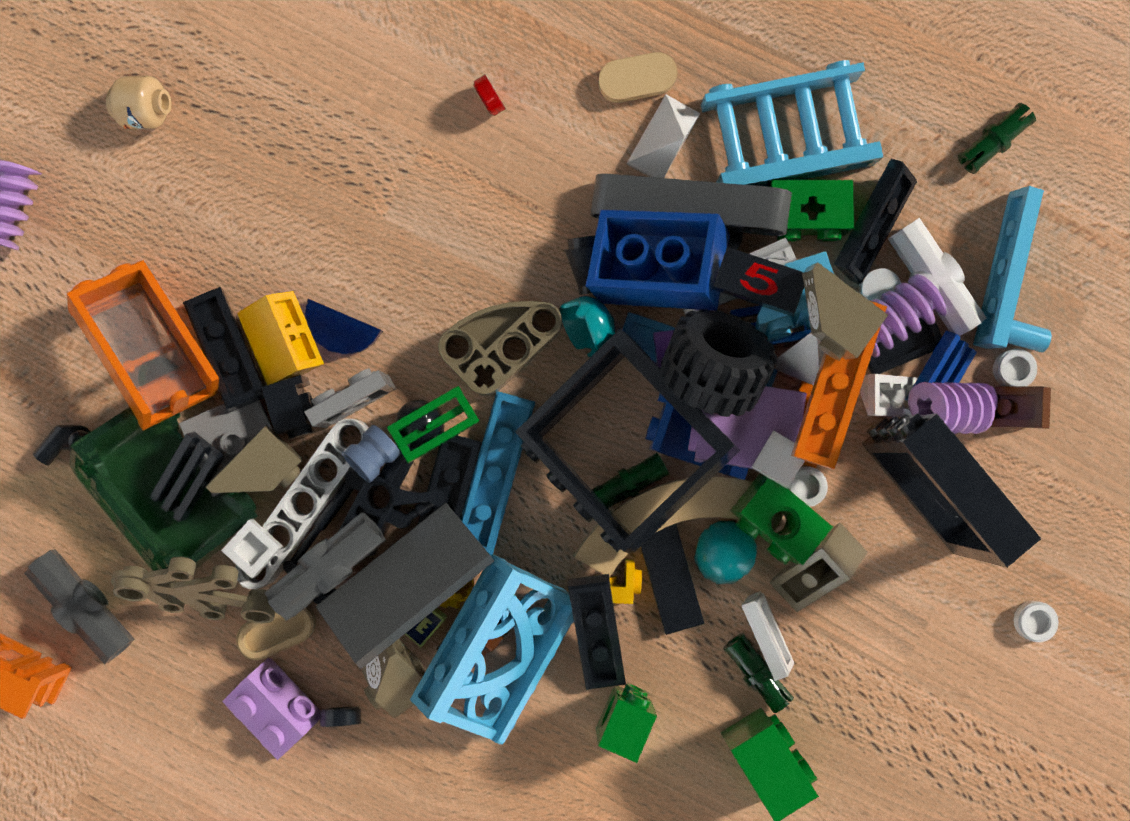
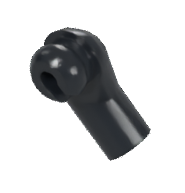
[33,425,93,466]

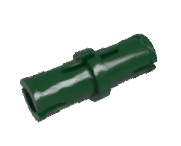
[958,103,1036,174]
[591,452,670,508]
[723,633,794,713]

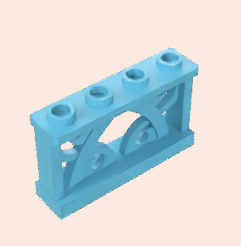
[410,554,574,745]

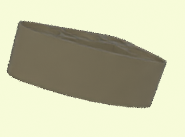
[438,301,562,396]

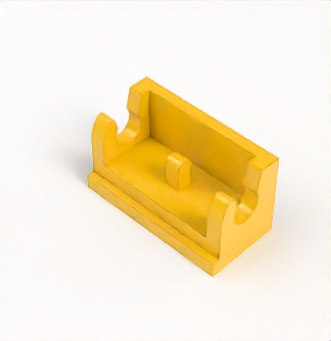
[237,291,324,385]

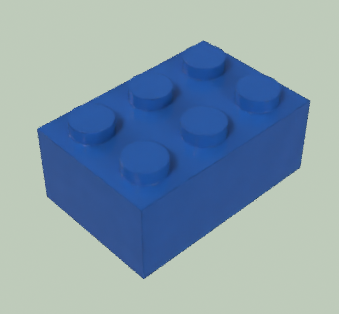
[586,210,730,311]

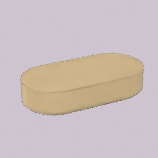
[598,52,677,103]
[236,606,316,660]

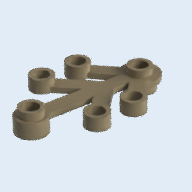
[111,557,275,623]

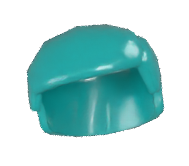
[559,296,615,357]
[694,521,757,585]

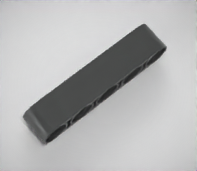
[590,173,792,236]

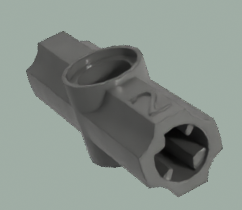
[265,513,386,621]
[24,549,135,664]

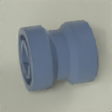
[342,425,401,483]

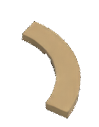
[573,476,784,578]

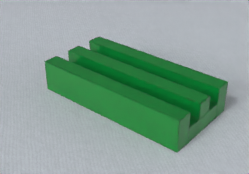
[387,386,479,464]

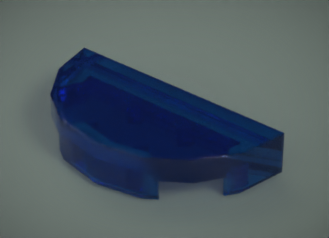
[305,299,383,355]

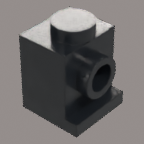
[261,375,314,440]

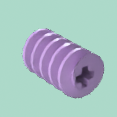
[0,160,42,250]
[871,274,947,358]
[908,382,998,434]

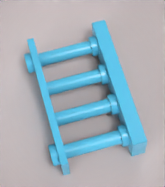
[701,60,883,187]

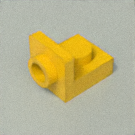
[593,560,642,604]

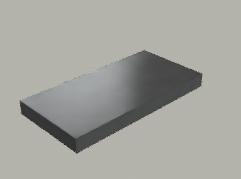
[316,503,494,669]

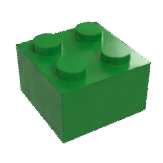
[720,707,819,821]

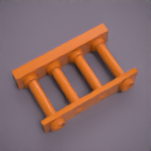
[791,301,887,469]

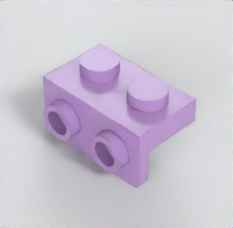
[222,658,321,760]

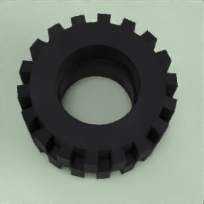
[660,309,777,417]

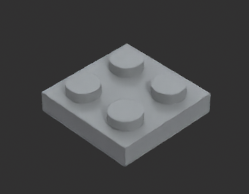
[305,368,396,428]

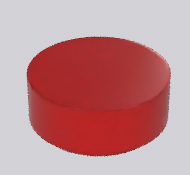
[473,74,506,116]

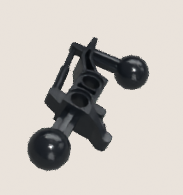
[283,399,448,605]

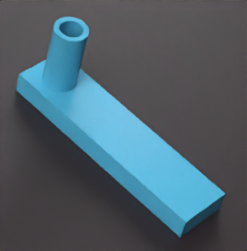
[973,186,1052,353]

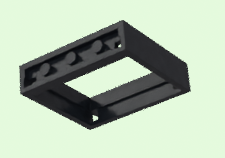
[515,328,741,554]
[862,413,1042,567]

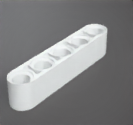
[235,419,369,590]

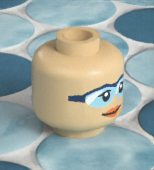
[106,76,171,130]

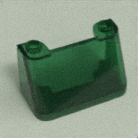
[69,407,258,583]

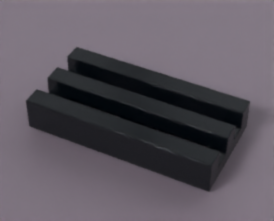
[149,432,224,522]

